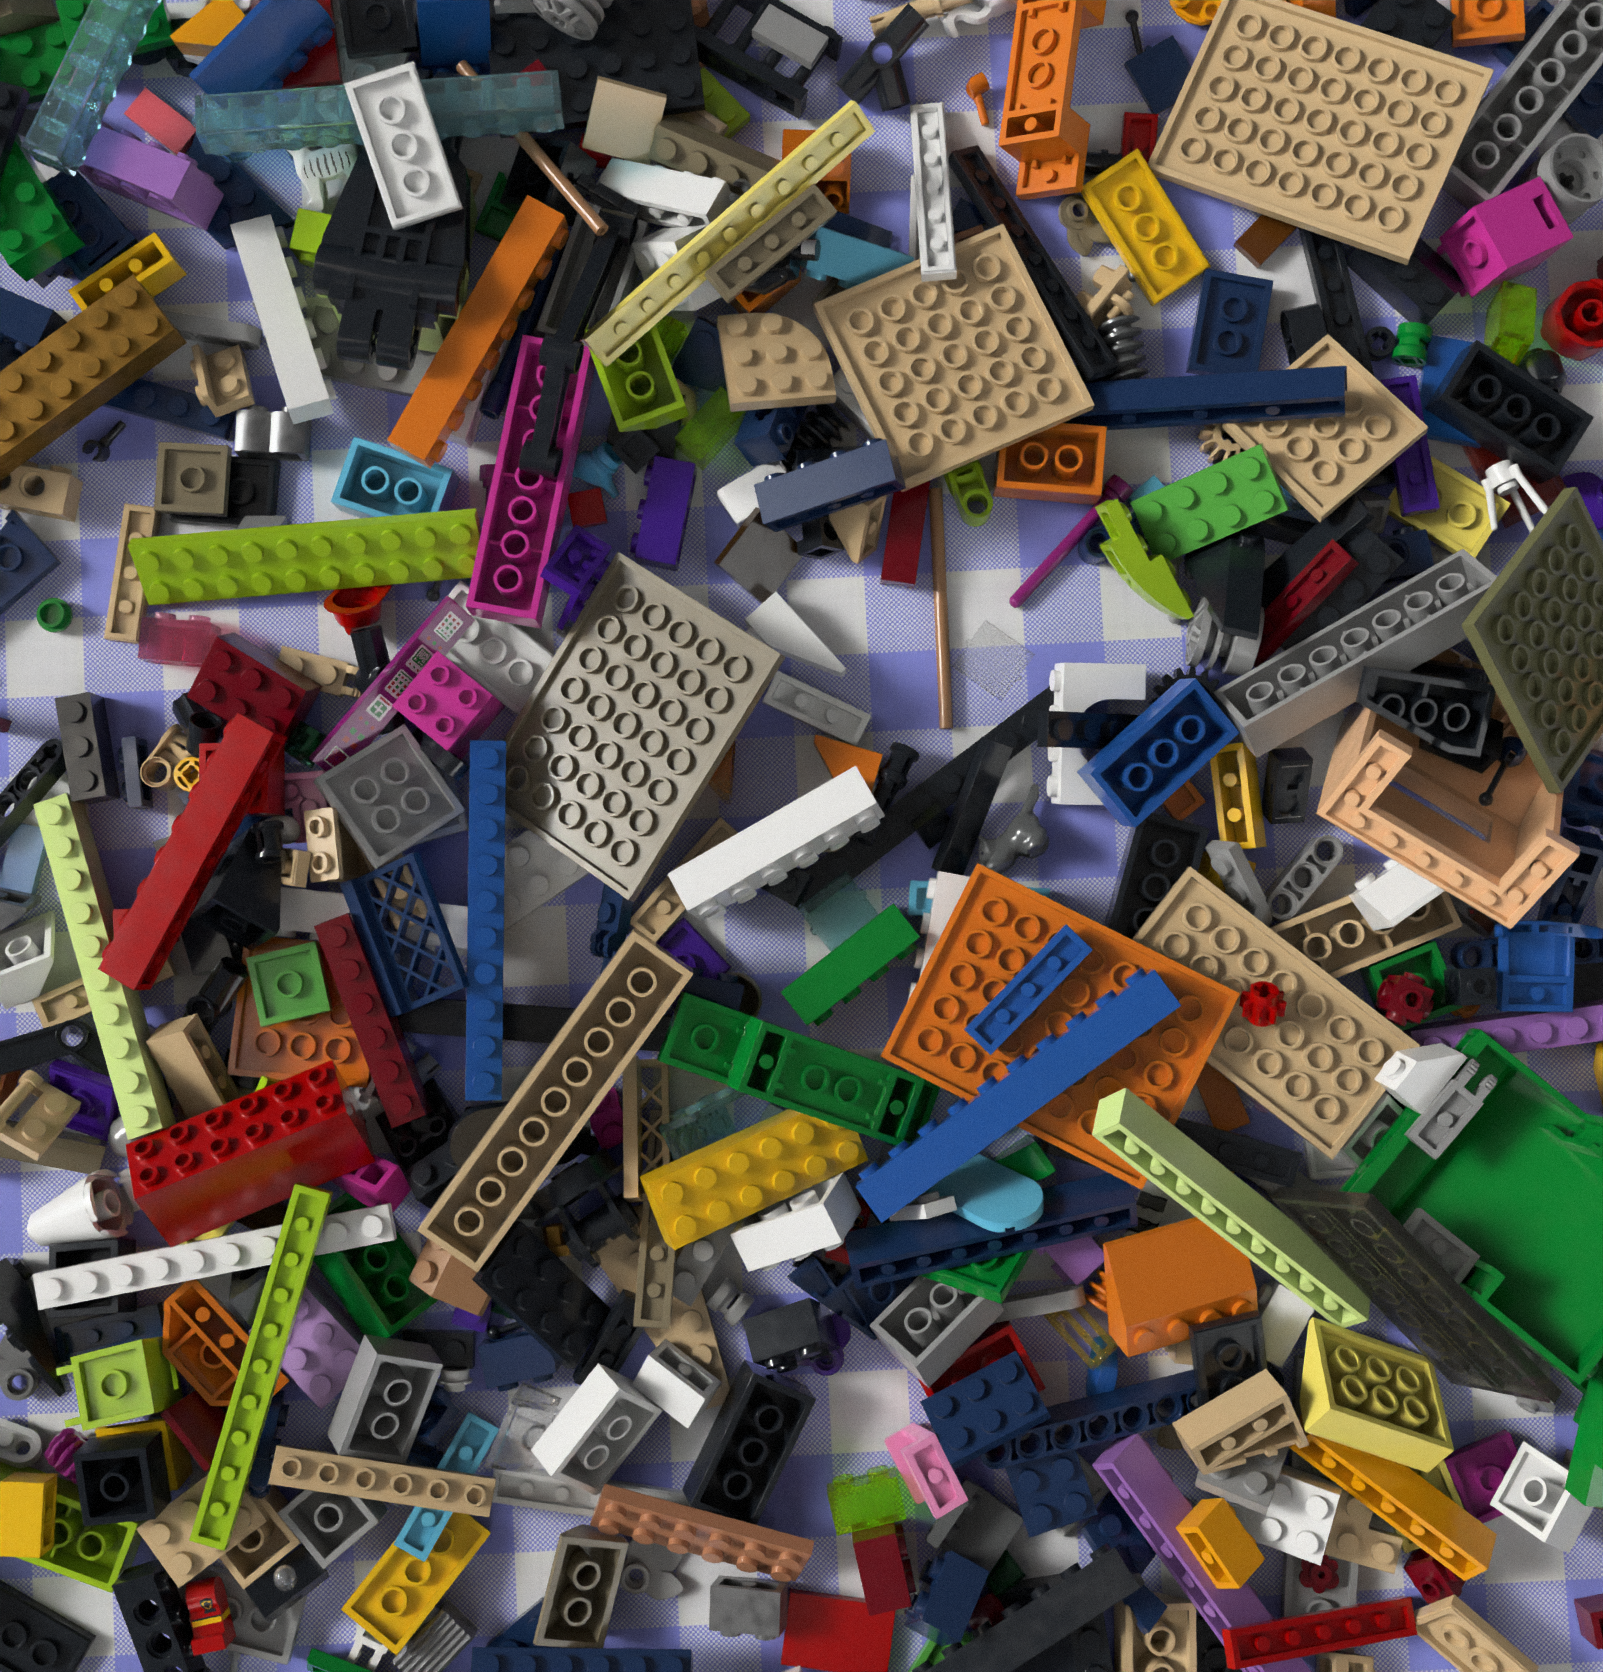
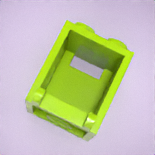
[56,1336,183,1431]

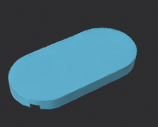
[923,1154,1044,1232]

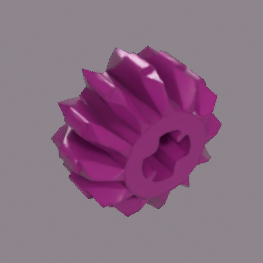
[44,1428,90,1484]

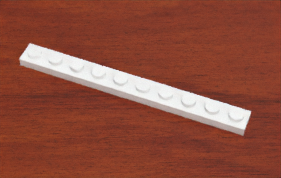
[32,1203,397,1310]

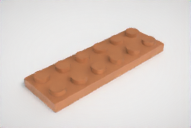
[590,1484,814,1582]

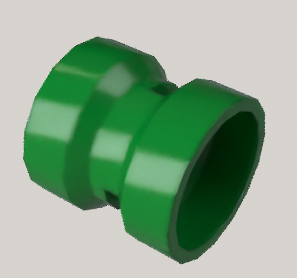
[1391,322,1433,368]

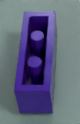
[630,456,697,572]

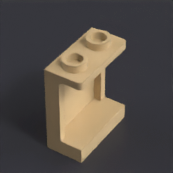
[304,807,370,883]

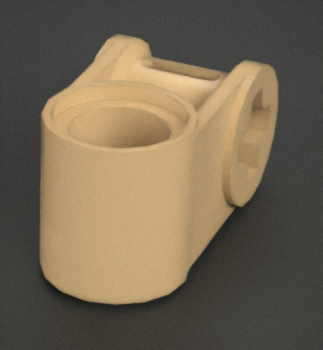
[140,724,199,792]

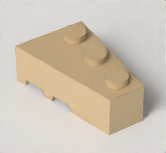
[1172,1369,1310,1475]

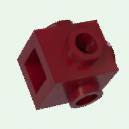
[1374,972,1434,1027]
[1403,1548,1466,1604]

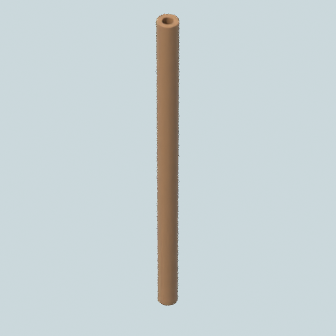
[456,60,608,236]
[929,488,953,729]

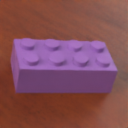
[59,116,224,231]

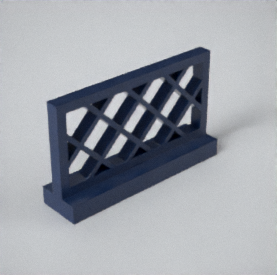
[340,852,470,1018]

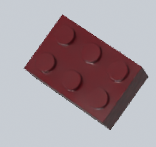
[187,632,322,748]

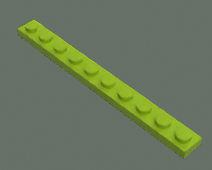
[189,1182,333,1551]

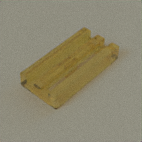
[1043,1306,1119,1371]

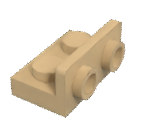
[190,344,255,418]

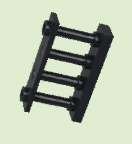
[694,0,843,119]

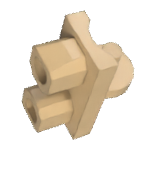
[1076,264,1134,329]

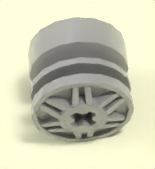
[529,0,613,40]
[1518,133,1603,225]
[1185,597,1265,677]

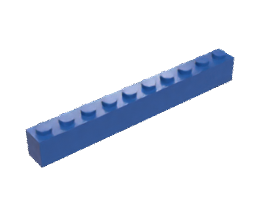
[465,740,506,1101]
[856,968,1181,1223]

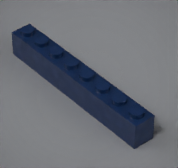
[845,1173,1138,1289]

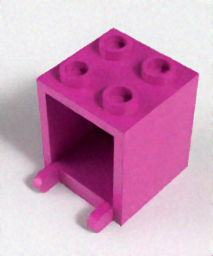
[1436,176,1574,298]
[392,650,505,759]

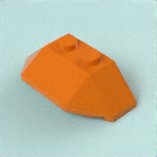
[162,1279,290,1407]

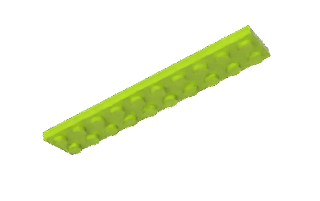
[128,508,481,605]

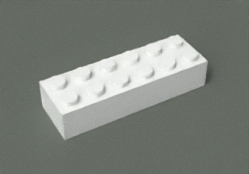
[667,766,885,921]

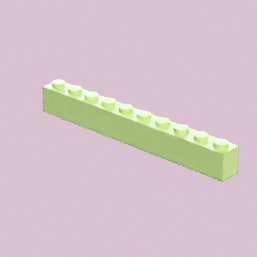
[33,793,176,1141]
[1092,1088,1372,1328]

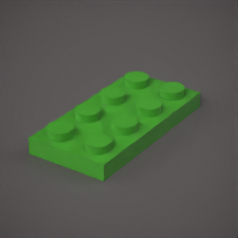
[1130,443,1290,560]

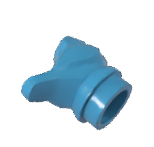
[572,442,623,499]

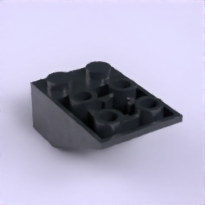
[375,1078,461,1209]

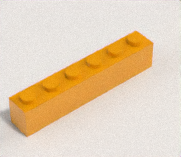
[1289,1414,1497,1581]

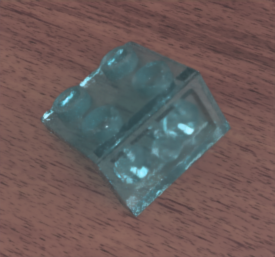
[659,1086,746,1160]

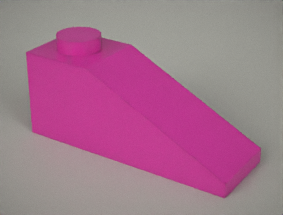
[331,1154,411,1212]

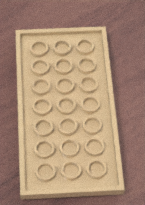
[1132,866,1421,1160]

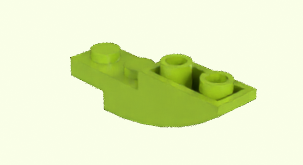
[1095,499,1194,620]

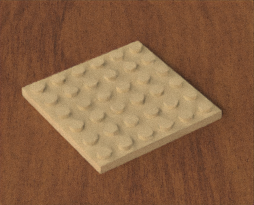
[813,224,1095,492]

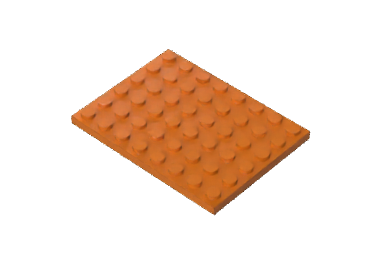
[880,863,1240,1190]

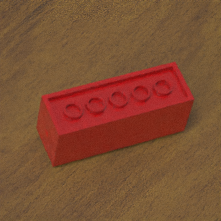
[126,1060,376,1247]

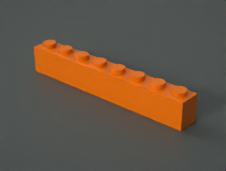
[387,195,569,469]

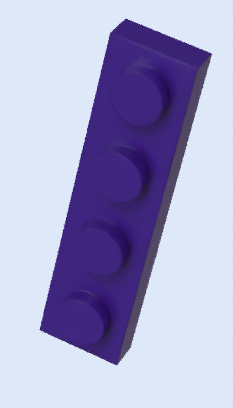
[1380,375,1440,517]

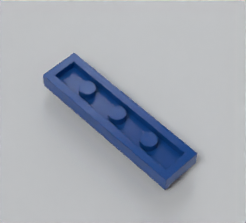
[964,924,1093,1055]

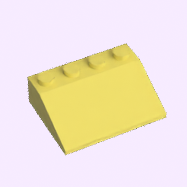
[1299,1317,1454,1473]

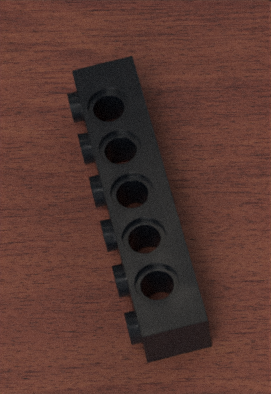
[112,1559,211,1672]

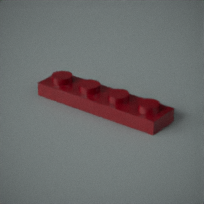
[1253,539,1359,667]

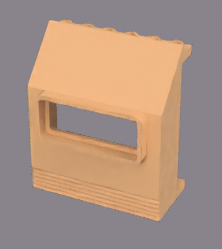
[1316,648,1580,929]

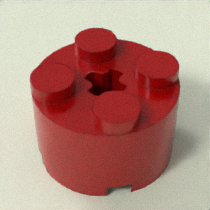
[1540,279,1603,361]

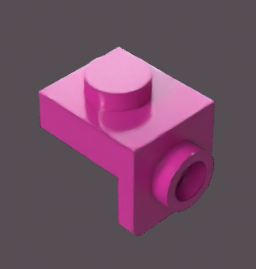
[590,1087,623,1149]

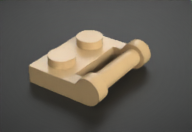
[0,1070,81,1161]

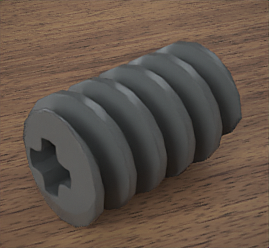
[1097,315,1149,381]

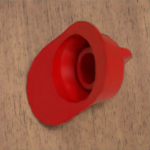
[324,585,393,636]

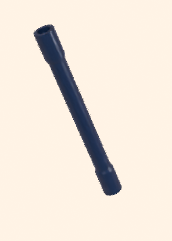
[479,233,570,419]

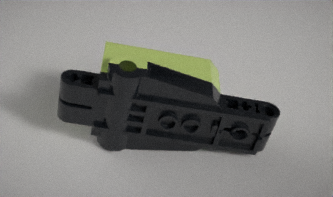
[313,65,478,371]

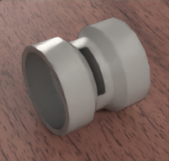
[705,1277,754,1327]

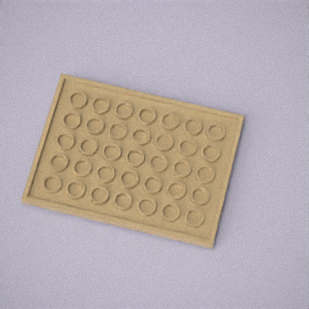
[1148,0,1494,265]

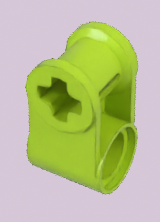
[943,460,993,527]

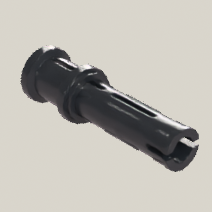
[851,742,920,846]

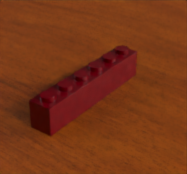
[314,913,433,1128]

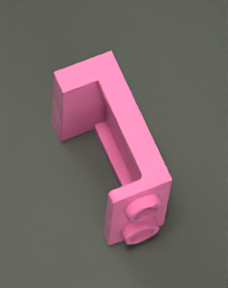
[884,1422,968,1519]

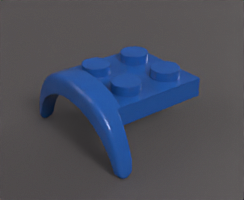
[1494,920,1603,1012]

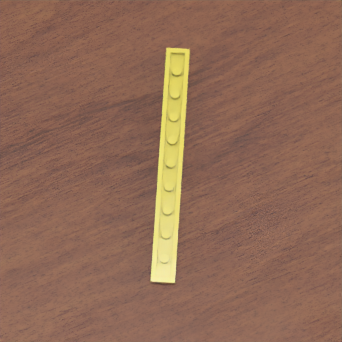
[583,100,875,367]

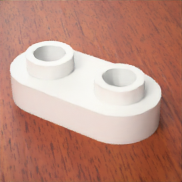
[0,1418,42,1468]

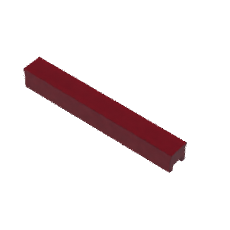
[880,480,930,589]

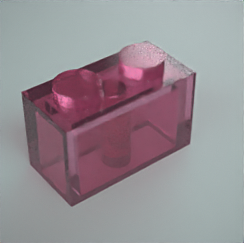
[138,612,222,668]

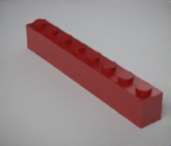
[98,713,288,990]

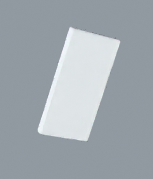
[344,61,463,231]
[445,580,554,715]

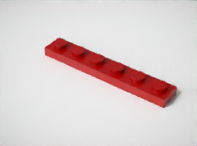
[1222,1596,1417,1670]

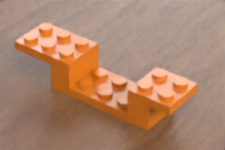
[999,0,1106,201]

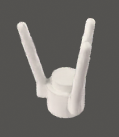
[1481,460,1549,533]

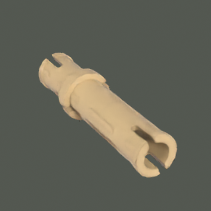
[869,0,973,38]

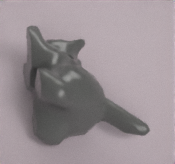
[977,783,1049,874]

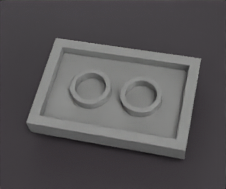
[1195,1419,1299,1515]

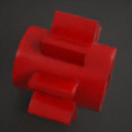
[1239,981,1287,1027]

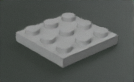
[314,724,465,870]

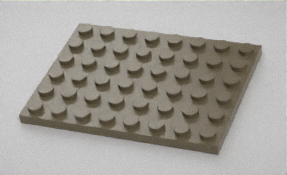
[503,551,786,902]

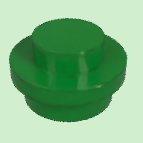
[36,598,73,633]

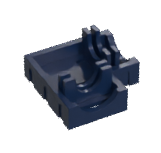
[32,163,139,289]

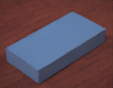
[0,823,47,895]

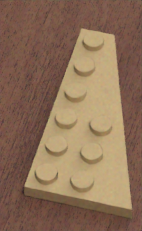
[597,1204,731,1409]

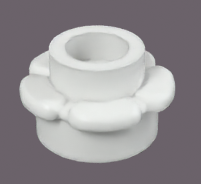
[437,1368,473,1392]

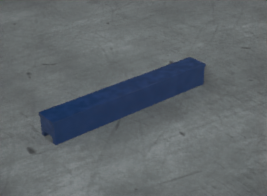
[1063,366,1347,430]

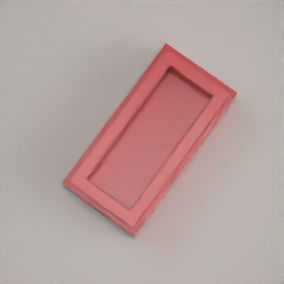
[124,87,199,156]

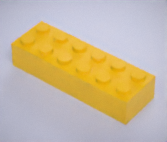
[639,1109,868,1250]

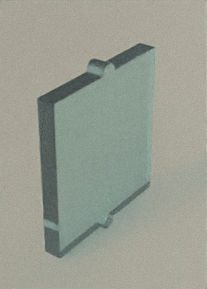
[797,871,878,952]

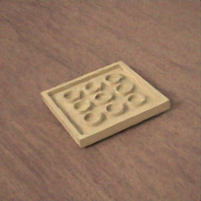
[1222,334,1428,522]

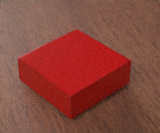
[568,487,608,528]

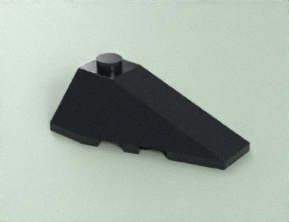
[1184,529,1266,640]
[1356,666,1496,757]
[0,1258,72,1397]

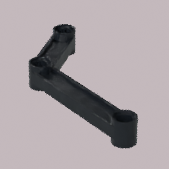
[519,206,638,479]
[0,1020,179,1110]

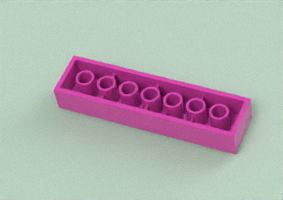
[465,335,595,629]

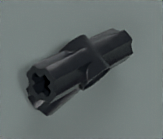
[836,3,930,112]

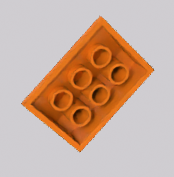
[1103,1217,1258,1358]

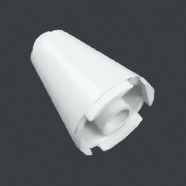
[27,1169,134,1246]

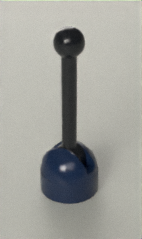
[1478,736,1528,806]

